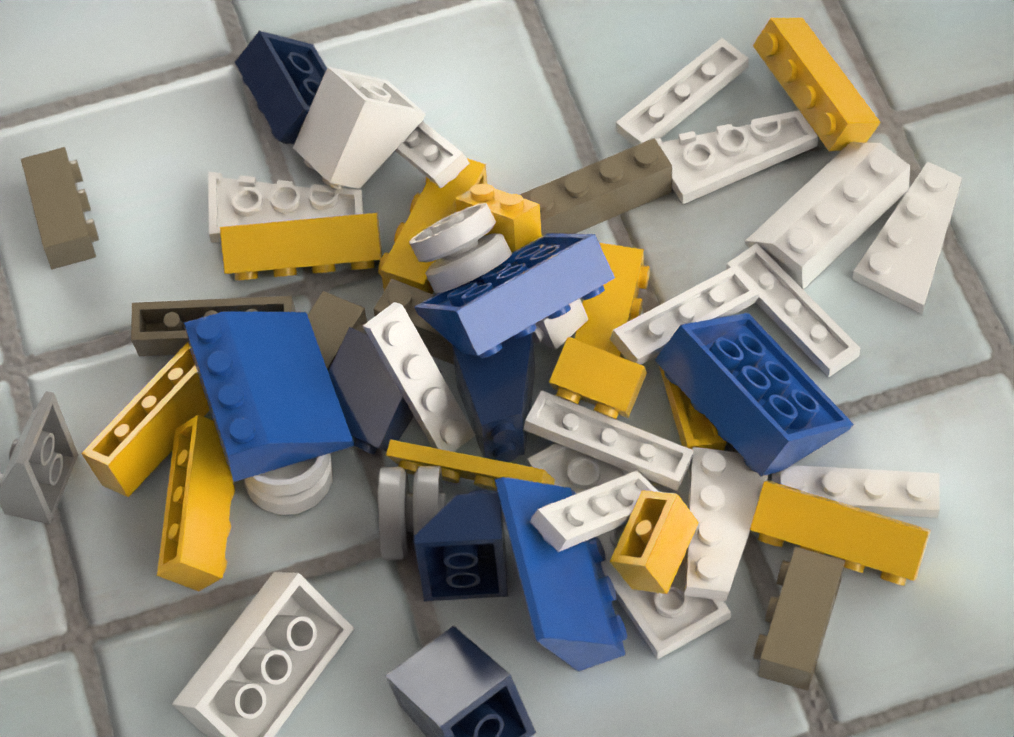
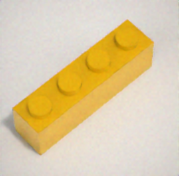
[752,18,881,151]
[378,158,487,294]
[220,212,382,281]
[574,243,650,358]
[81,342,210,497]
[157,414,235,591]
[750,481,931,585]

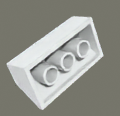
[745,142,910,289]
[172,572,354,737]

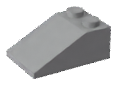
[0,391,78,524]

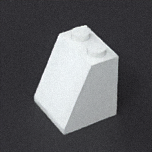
[293,67,425,189]

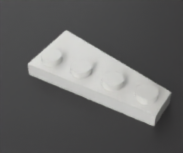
[684,447,769,601]

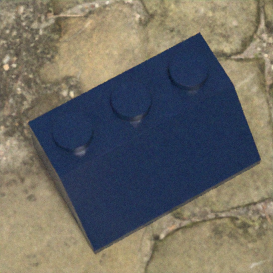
[234,31,327,144]
[414,490,508,602]

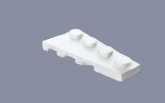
[647,110,818,204]
[852,162,962,314]
[208,172,364,243]

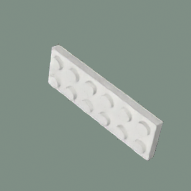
[527,443,731,659]

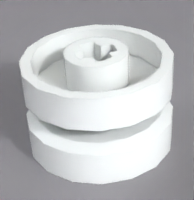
[409,202,512,293]
[243,453,333,515]

